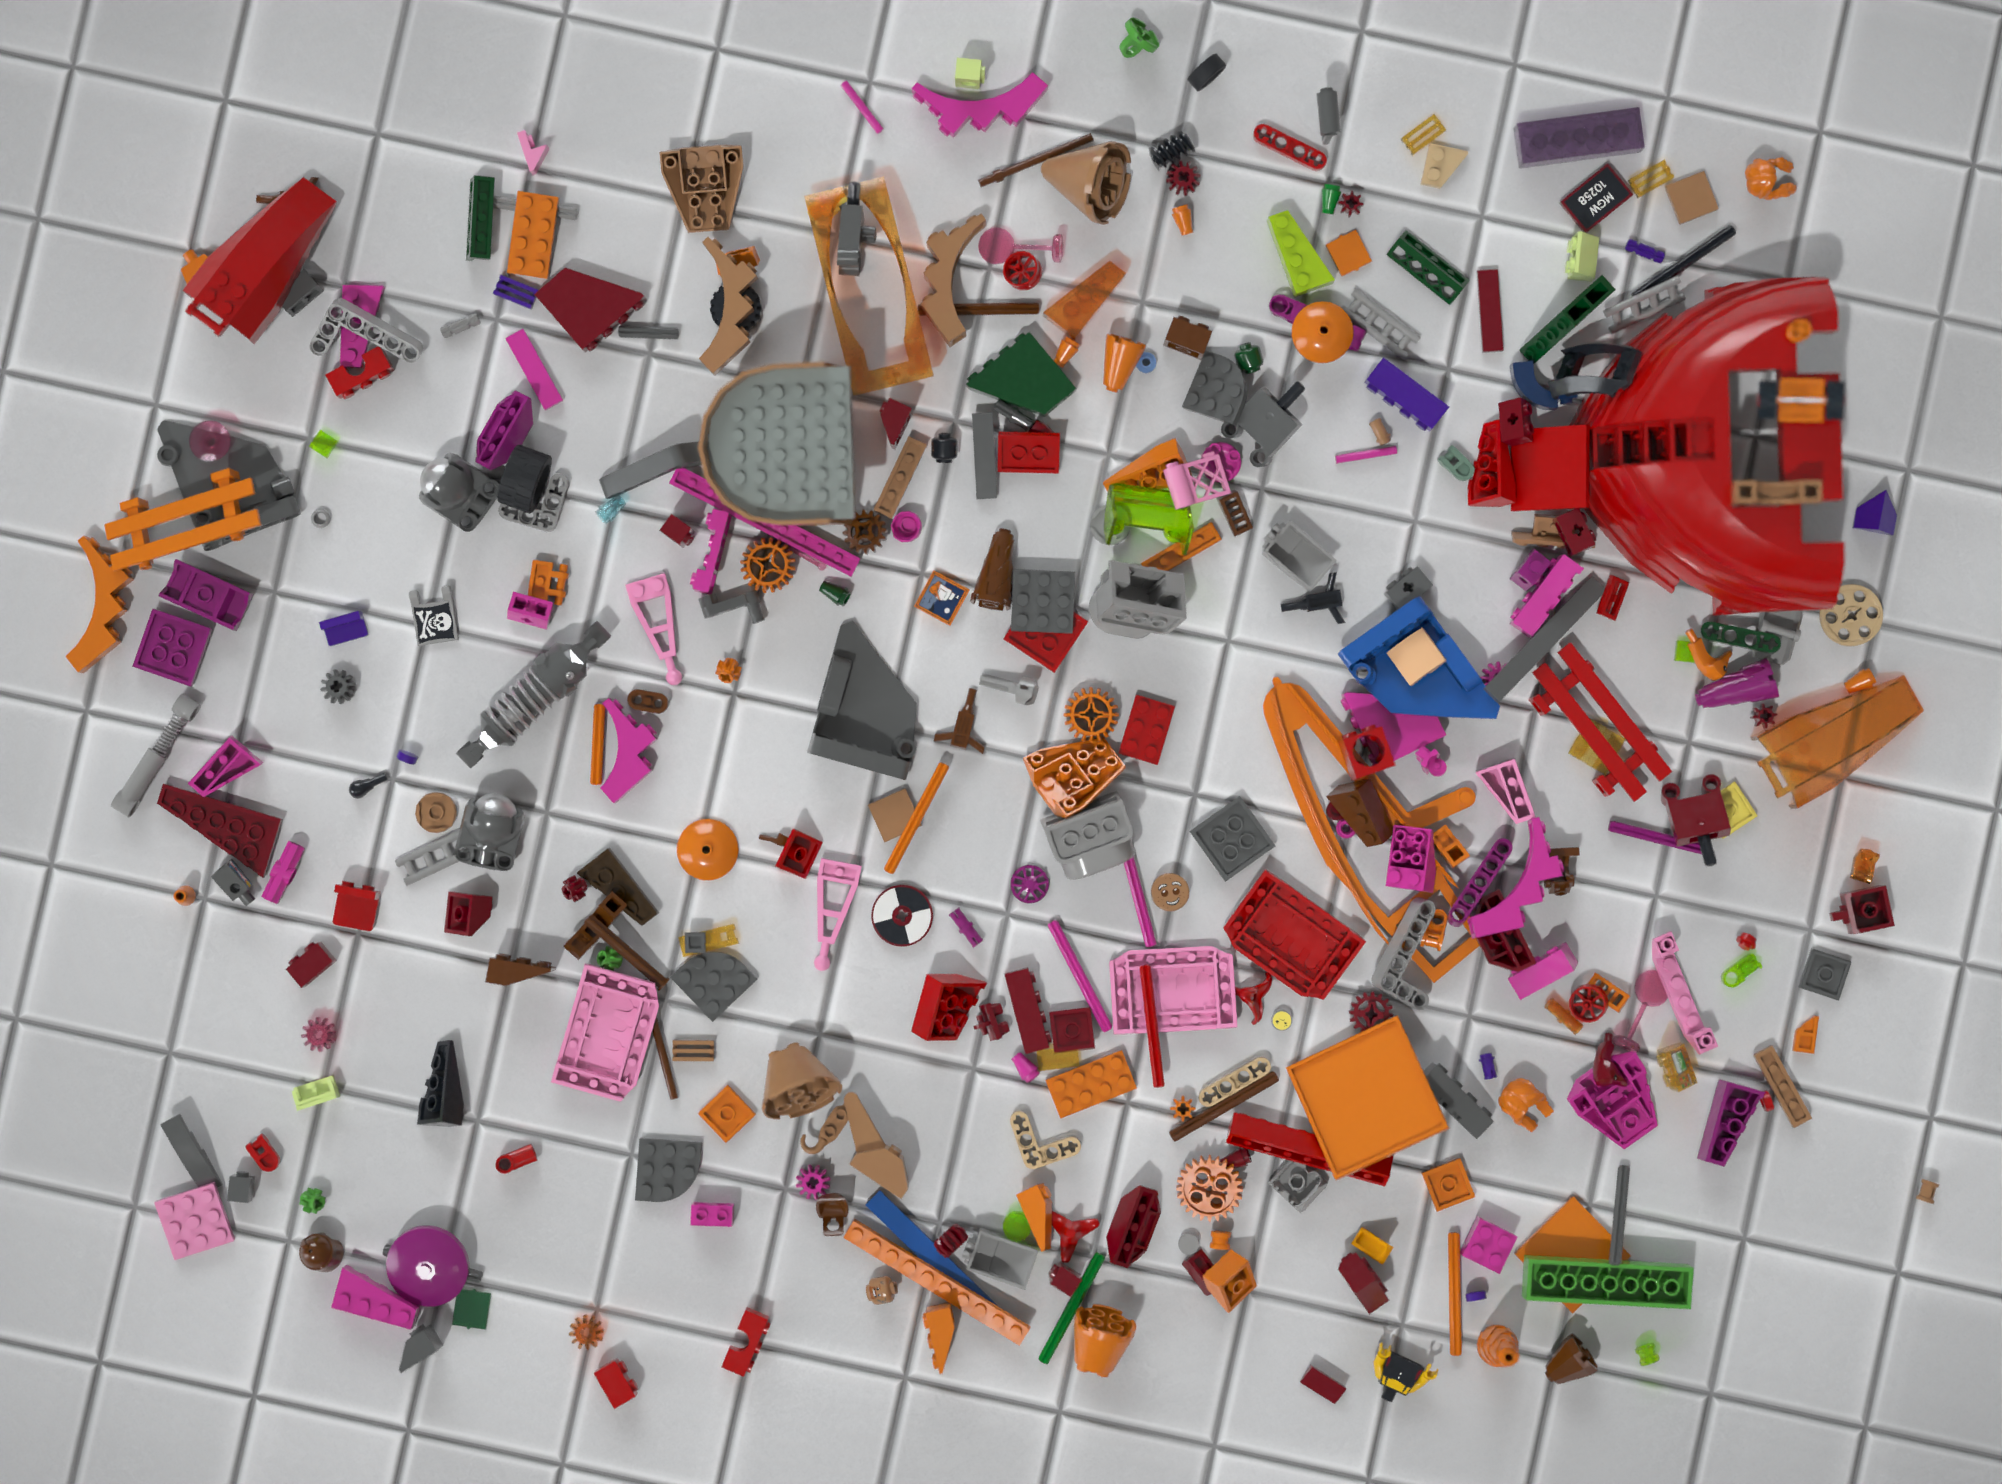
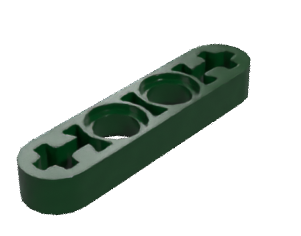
[1701,622,1781,654]

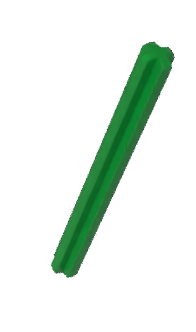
[1038,1252,1105,1364]

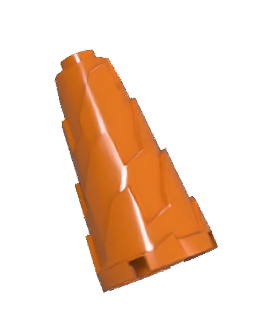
[1477,1325,1519,1367]

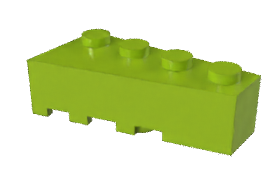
[1267,210,1335,298]

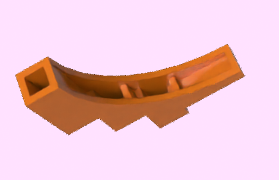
[65,536,134,673]

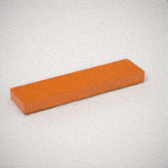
[1141,522,1222,571]

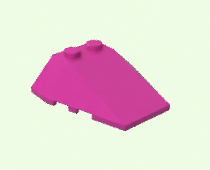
[1567,1051,1658,1149]

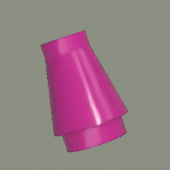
[1011,1052,1040,1084]

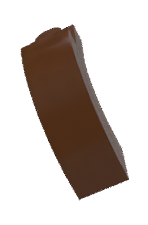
[563,891,627,960]

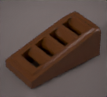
[1216,490,1253,537]

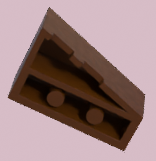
[1326,779,1393,847]

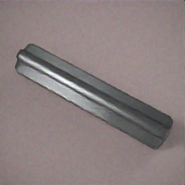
[618,326,679,340]

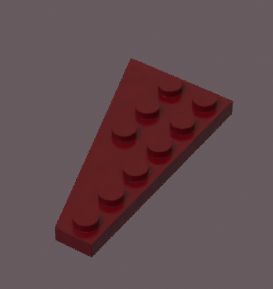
[157,784,282,878]

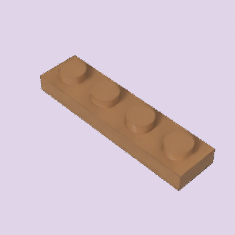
[873,436,927,519]
[1753,1045,1812,1128]

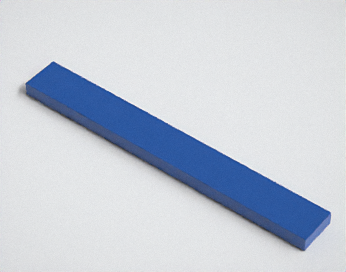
[865,1190,998,1306]

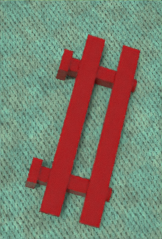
[1528,642,1673,802]

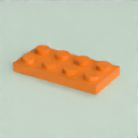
[507,191,559,279]
[1045,1050,1137,1119]

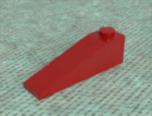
[1468,419,1516,507]

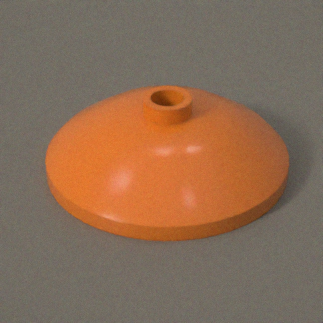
[1291,301,1353,363]
[677,819,739,881]

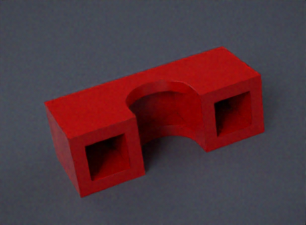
[325,346,394,399]
[721,1307,771,1377]

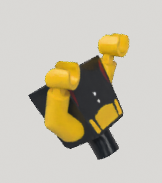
[1373,1343,1439,1402]

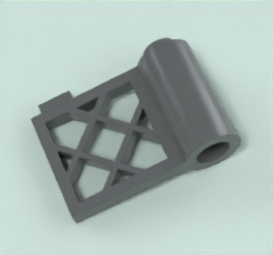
[1316,87,1341,145]

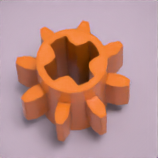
[715,658,742,683]
[1170,1095,1196,1122]

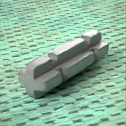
[440,314,480,338]

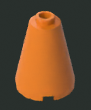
[1103,334,1146,393]

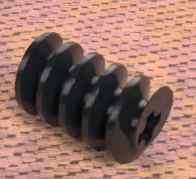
[1149,130,1195,171]

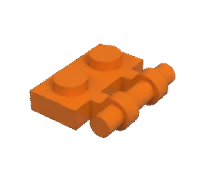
[528,560,569,606]

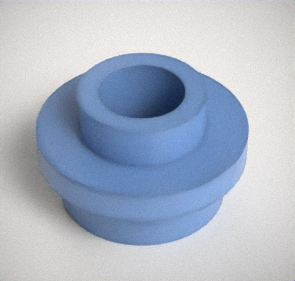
[1136,352,1156,373]

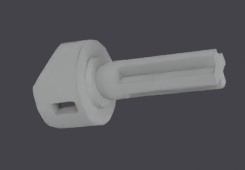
[979,673,1038,705]

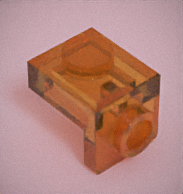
[1850,849,1880,884]

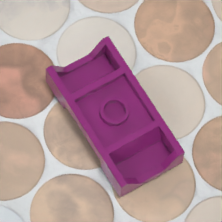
[158,559,254,631]

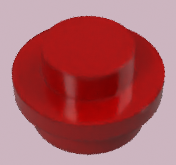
[1736,932,1757,951]

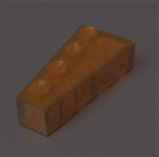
[1043,261,1126,341]

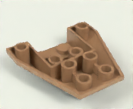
[659,145,743,233]

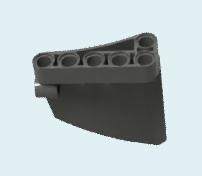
[157,421,301,551]

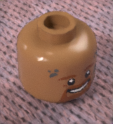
[866,1276,898,1305]

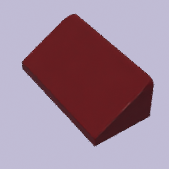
[1182,1249,1214,1296]
[1300,1364,1347,1404]

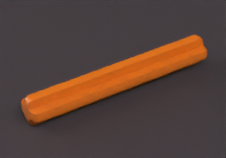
[590,704,605,785]

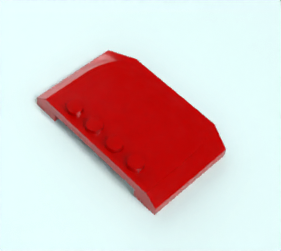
[1223,869,1366,1000]

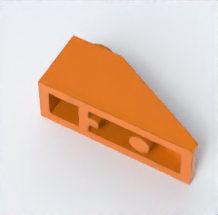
[1016,1183,1052,1252]

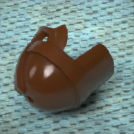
[299,1233,344,1272]

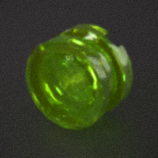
[1003,1211,1031,1241]

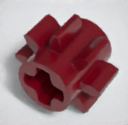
[1337,191,1364,218]
[1750,703,1778,729]
[562,875,587,902]

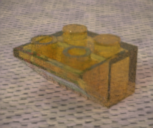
[1656,1042,1698,1092]

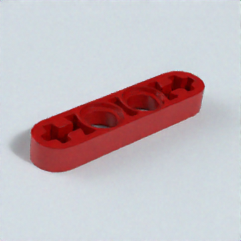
[1253,124,1327,171]

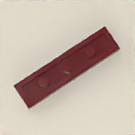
[1477,269,1503,353]

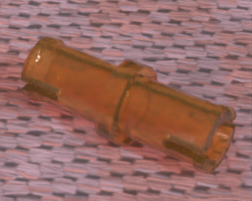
[1544,998,1583,1035]

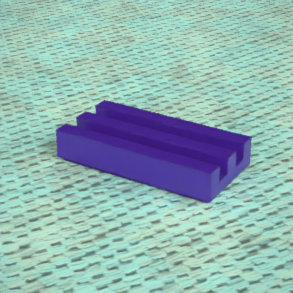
[493,275,538,310]

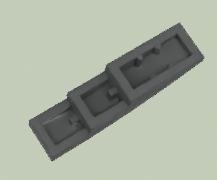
[972,412,997,499]
[160,1114,223,1188]

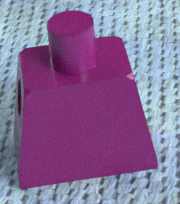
[1510,548,1551,591]

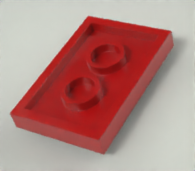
[997,432,1060,474]
[1118,695,1175,765]

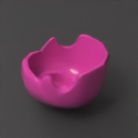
[891,511,922,542]

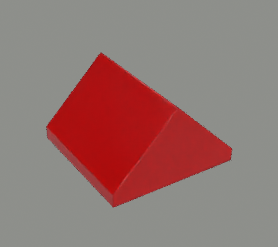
[775,829,823,879]

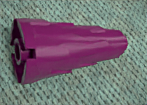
[1695,658,1779,708]

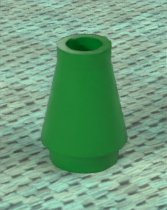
[1321,184,1341,215]

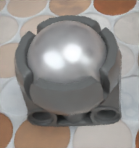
[419,453,499,532]
[455,794,524,871]

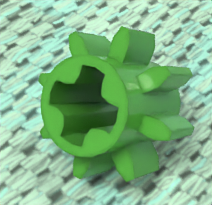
[597,946,623,971]
[299,1188,326,1214]

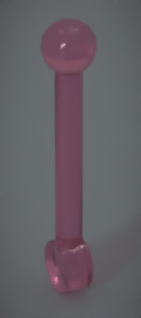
[787,545,826,571]

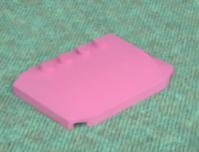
[1109,946,1237,1035]
[551,963,659,1102]

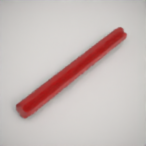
[1139,965,1165,1088]

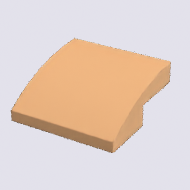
[1387,628,1447,686]

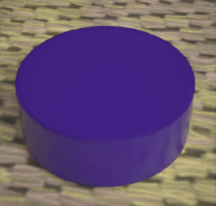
[396,750,418,765]
[1465,1290,1487,1302]

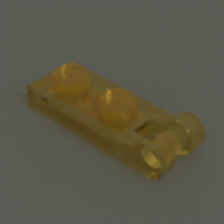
[678,924,739,957]

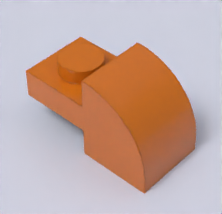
[1433,824,1470,868]

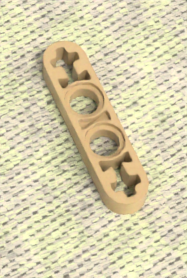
[1198,1057,1271,1107]

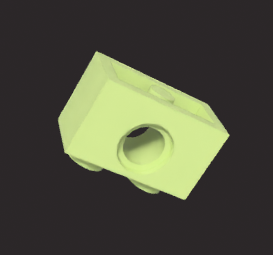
[955,58,985,89]

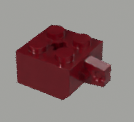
[1829,885,1895,934]
[1338,1252,1389,1314]

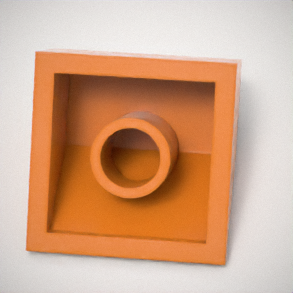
[1203,1249,1257,1313]

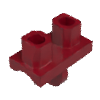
[973,1003,1010,1041]

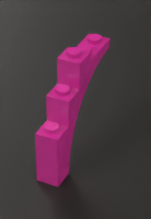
[912,72,1048,138]
[1467,817,1564,939]

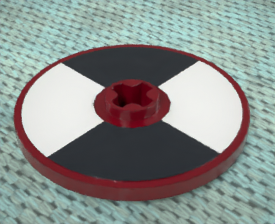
[871,885,933,947]

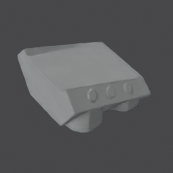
[1268,1161,1328,1213]

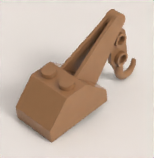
[800,1092,909,1199]

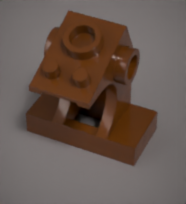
[1544,847,1580,896]

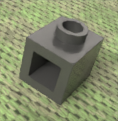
[227,1171,255,1203]

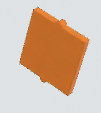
[1326,230,1372,277]

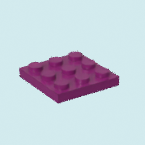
[132,608,212,687]

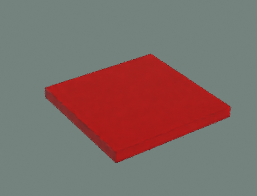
[1511,424,1590,512]

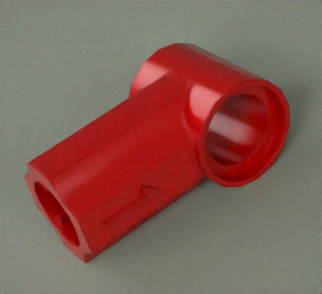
[495,1144,538,1174]

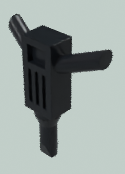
[1280,572,1346,624]

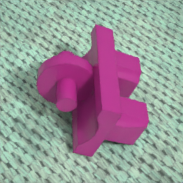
[1415,745,1447,777]

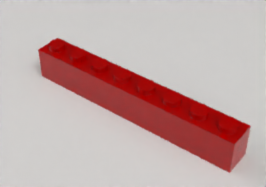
[1226,1112,1393,1187]

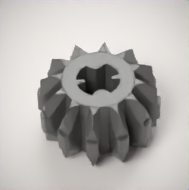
[320,669,356,704]

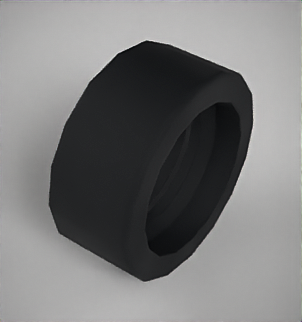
[1187,54,1226,91]

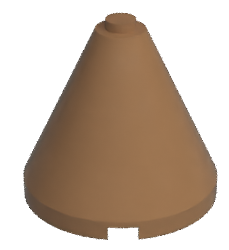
[1041,141,1131,225]

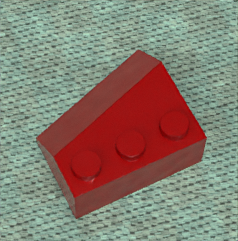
[911,974,987,1041]

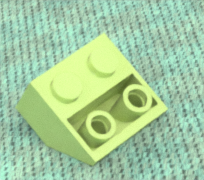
[1565,231,1599,282]

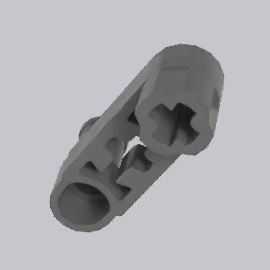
[698,590,765,624]

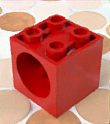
[1338,724,1396,781]

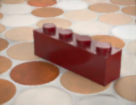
[1004,967,1052,1054]

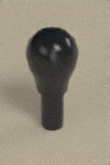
[349,773,388,799]

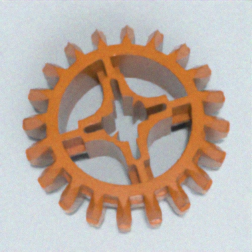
[740,538,796,593]
[1063,687,1119,743]

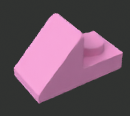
[517,130,549,175]

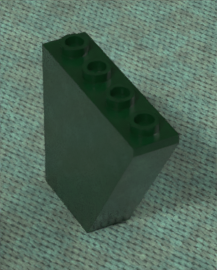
[1519,275,1616,365]
[966,332,1077,417]

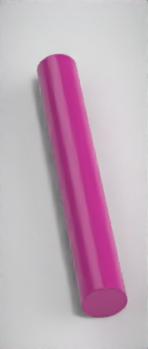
[840,80,884,134]
[1335,446,1397,464]

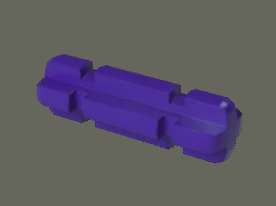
[1625,239,1665,263]

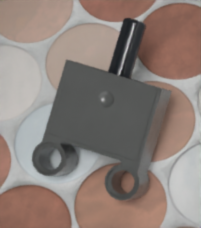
[1221,381,1305,467]

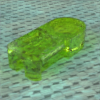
[1721,953,1762,988]

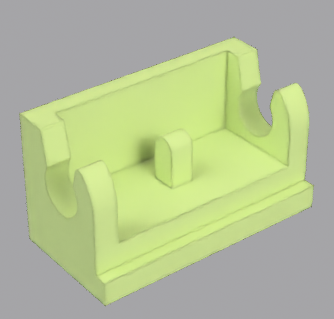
[292,1075,340,1111]

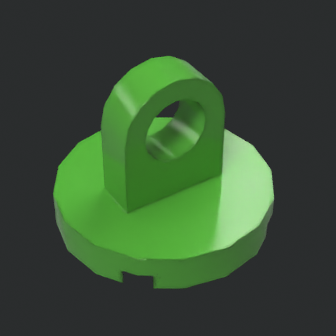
[1119,17,1160,58]

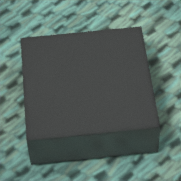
[685,932,706,953]

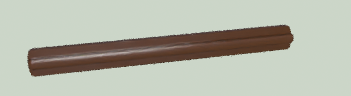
[918,303,1039,316]
[1169,1071,1279,1142]

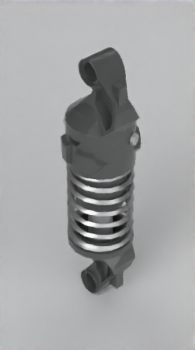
[456,621,611,768]

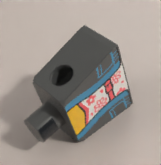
[211,859,256,906]

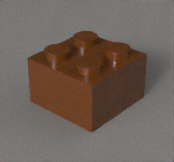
[1163,316,1212,360]

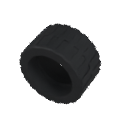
[497,445,552,514]

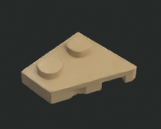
[1420,143,1468,189]

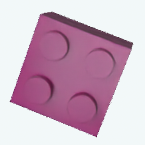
[1460,1216,1518,1274]

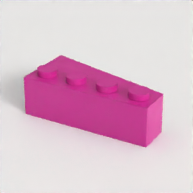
[1510,554,1584,638]
[331,1265,421,1330]

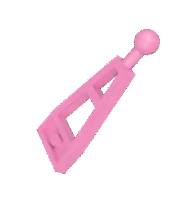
[625,573,682,685]
[814,858,862,971]

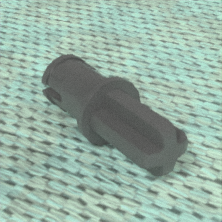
[994,400,1034,431]

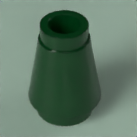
[819,581,851,606]

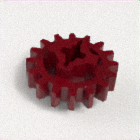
[1349,991,1394,1032]

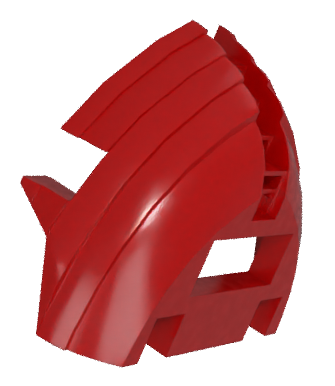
[1569,276,1845,616]

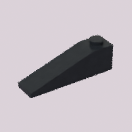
[417,1040,464,1127]

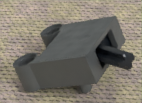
[837,181,877,276]

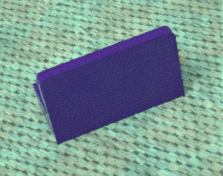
[319,611,368,646]

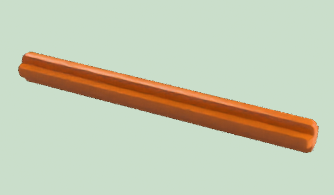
[884,762,949,874]
[1448,1232,1462,1356]

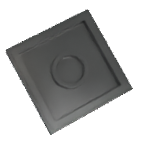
[1798,948,1851,1001]

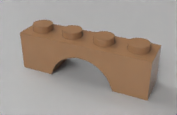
[1731,481,1822,505]

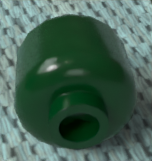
[1234,342,1264,374]

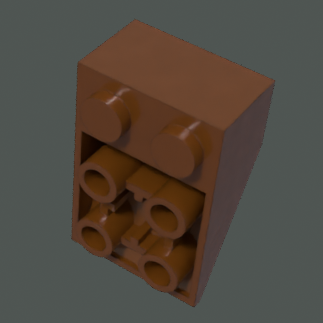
[485,953,556,986]

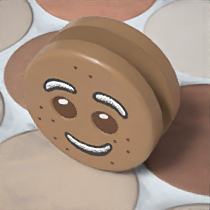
[1151,873,1189,911]

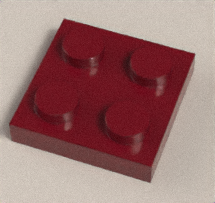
[1049,1007,1095,1054]

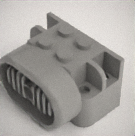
[1089,560,1187,639]
[1040,791,1136,880]

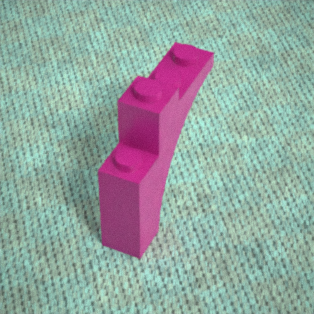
[600,698,657,803]

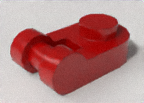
[245,1133,280,1172]

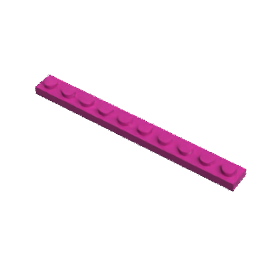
[669,468,861,577]

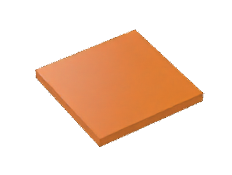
[1514,1196,1631,1314]

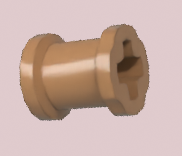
[1916,1179,1939,1204]

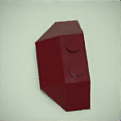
[1474,889,1537,973]
[1106,1185,1161,1268]

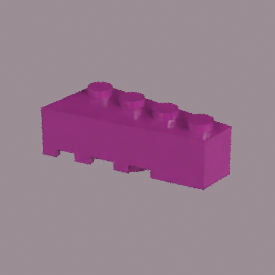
[1697,1079,1766,1167]

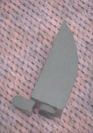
[1261,521,1337,592]
[962,1228,1038,1290]

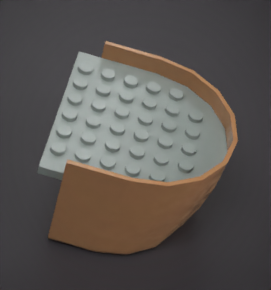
[698,362,856,526]

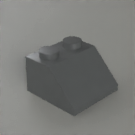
[399,1324,443,1373]

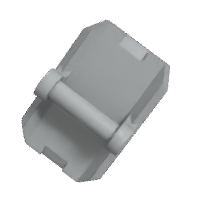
[1751,611,1803,665]

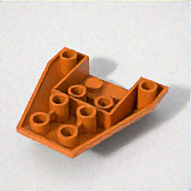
[1023,737,1126,819]

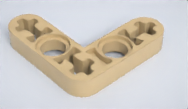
[1010,1111,1081,1169]

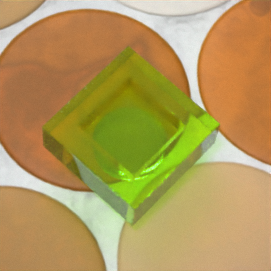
[309,430,338,458]
[1674,640,1695,663]

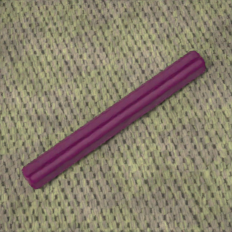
[1608,821,1702,855]

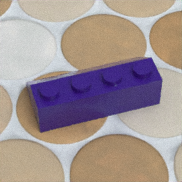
[1364,357,1449,431]

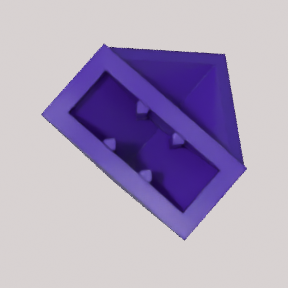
[1852,490,1897,536]

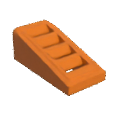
[1584,972,1631,1013]

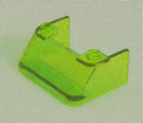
[1104,483,1194,555]

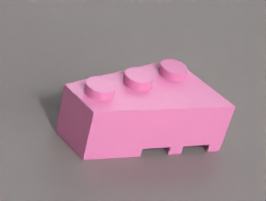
[1475,758,1536,824]

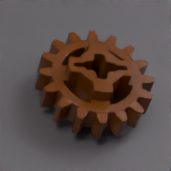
[842,509,888,555]

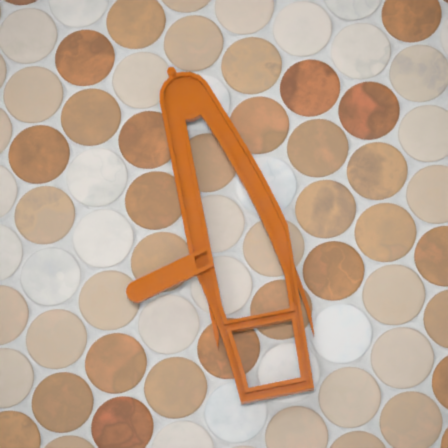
[1263,677,1479,983]

